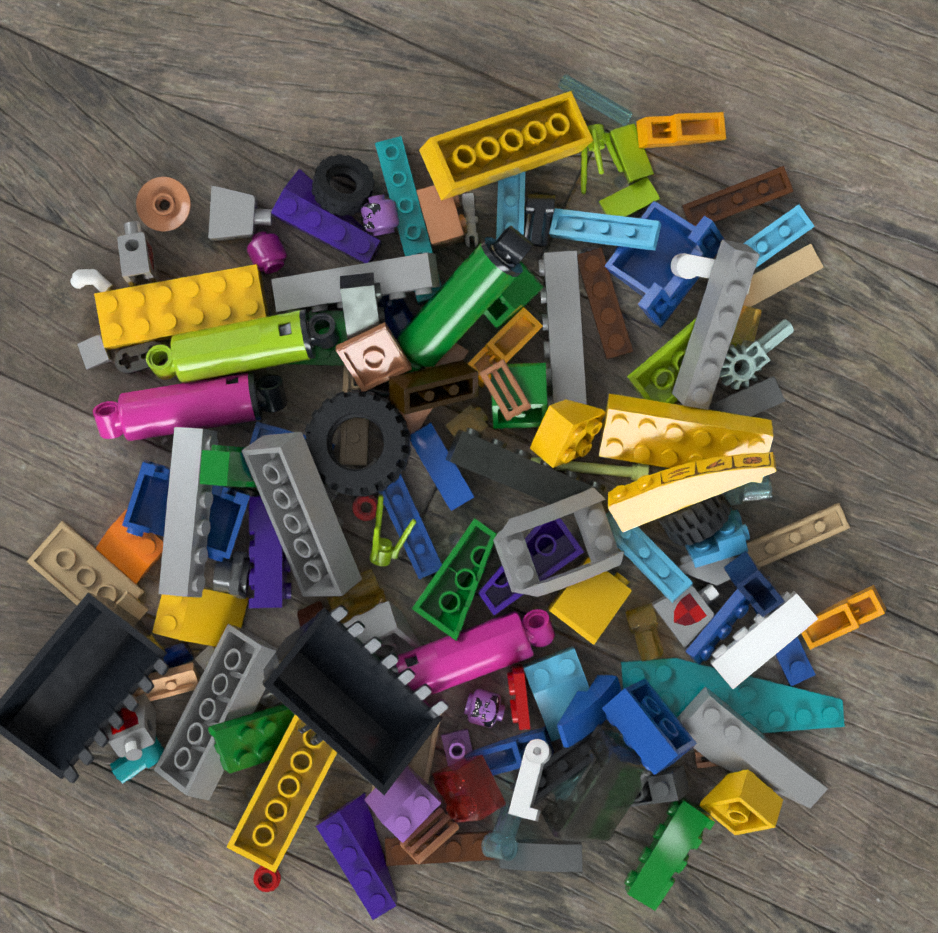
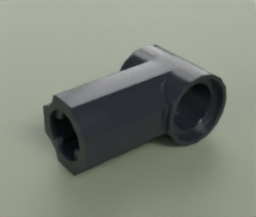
[524,191,556,247]

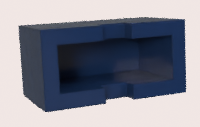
[724,551,785,617]

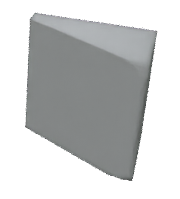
[77,334,113,370]

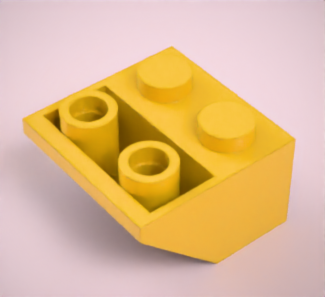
[530,399,606,468]

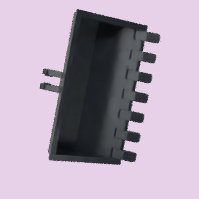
[0,592,169,783]
[262,605,449,796]

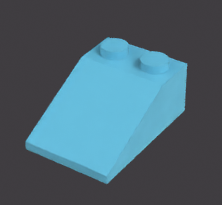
[523,646,589,741]

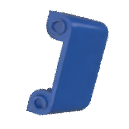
[122,460,250,562]

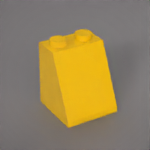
[548,556,632,645]

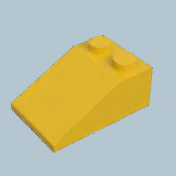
[152,587,249,647]

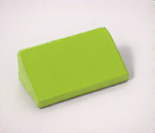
[609,123,654,184]
[599,177,661,217]

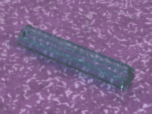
[558,74,633,126]

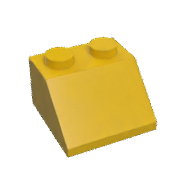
[700,769,783,835]

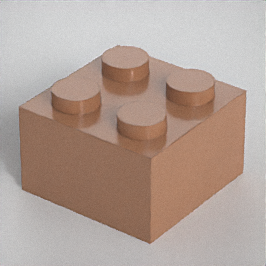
[416,185,468,250]

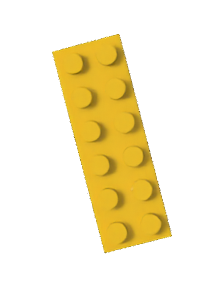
[419,91,593,201]
[94,264,269,350]
[599,393,773,483]
[227,715,337,872]

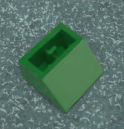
[483,261,544,328]
[491,363,548,429]

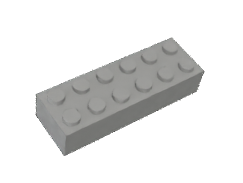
[242,432,362,597]
[154,624,278,800]

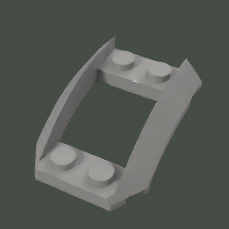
[493,487,624,597]

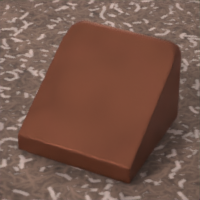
[297,601,324,627]

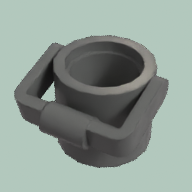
[213,551,252,599]

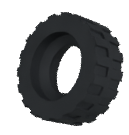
[312,154,375,216]

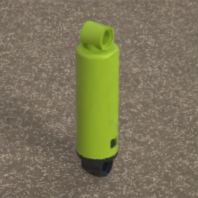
[146,309,340,383]

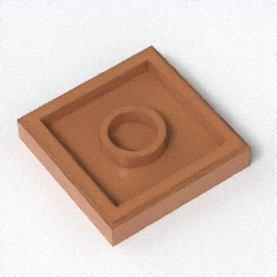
[336,322,412,392]

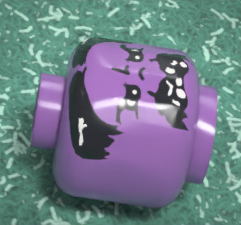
[361,194,399,236]
[464,689,505,728]

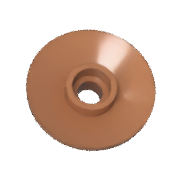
[136,177,191,232]

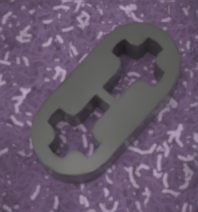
[114,341,166,374]

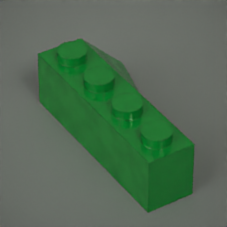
[199,445,256,487]
[412,518,497,641]
[624,797,715,911]

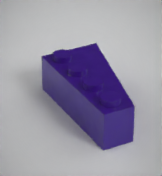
[249,496,292,608]

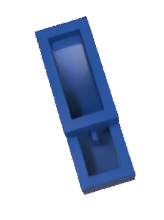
[410,422,474,511]
[557,675,622,748]
[464,726,554,781]

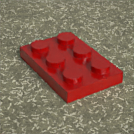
[507,664,530,730]

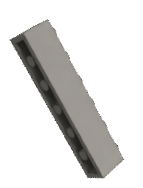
[672,239,760,410]
[538,251,587,407]
[271,253,440,313]
[158,427,218,597]

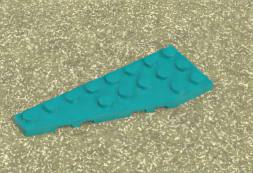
[620,657,845,733]

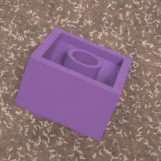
[364,765,442,843]

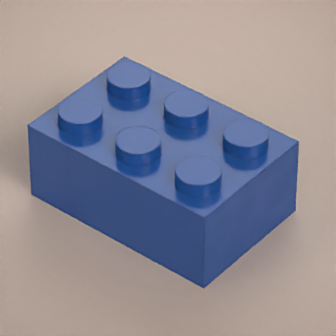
[602,679,697,775]

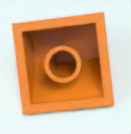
[95,509,164,584]

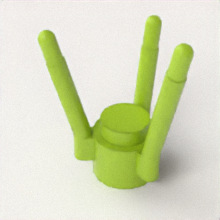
[581,124,623,195]
[369,495,416,566]

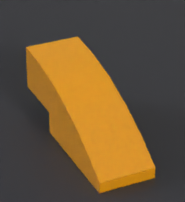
[636,112,726,148]
[468,307,543,388]
[801,585,887,650]

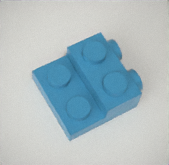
[685,507,750,568]

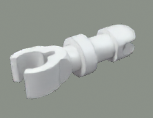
[462,193,478,247]

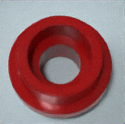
[352,495,378,521]
[253,866,281,892]

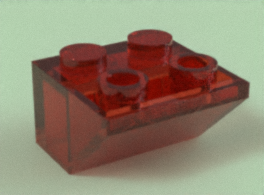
[432,755,506,823]

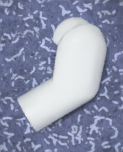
[70,269,113,292]

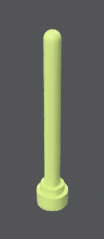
[531,457,649,481]

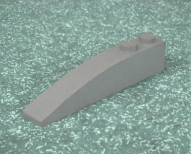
[259,601,421,708]
[677,686,828,808]

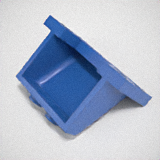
[605,201,725,328]

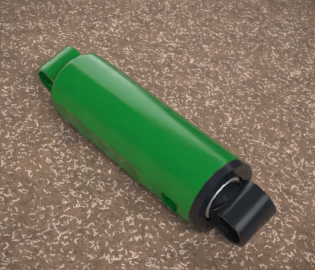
[398,225,533,374]

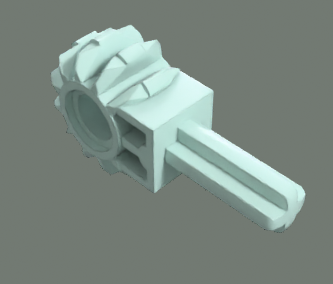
[719,319,794,390]

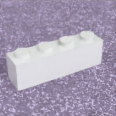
[710,591,818,689]

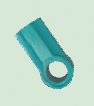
[110,737,164,784]

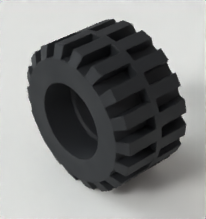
[658,493,731,546]

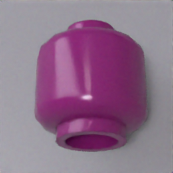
[247,231,287,274]

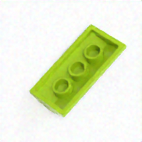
[627,318,738,404]

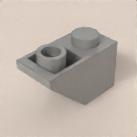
[676,554,735,585]

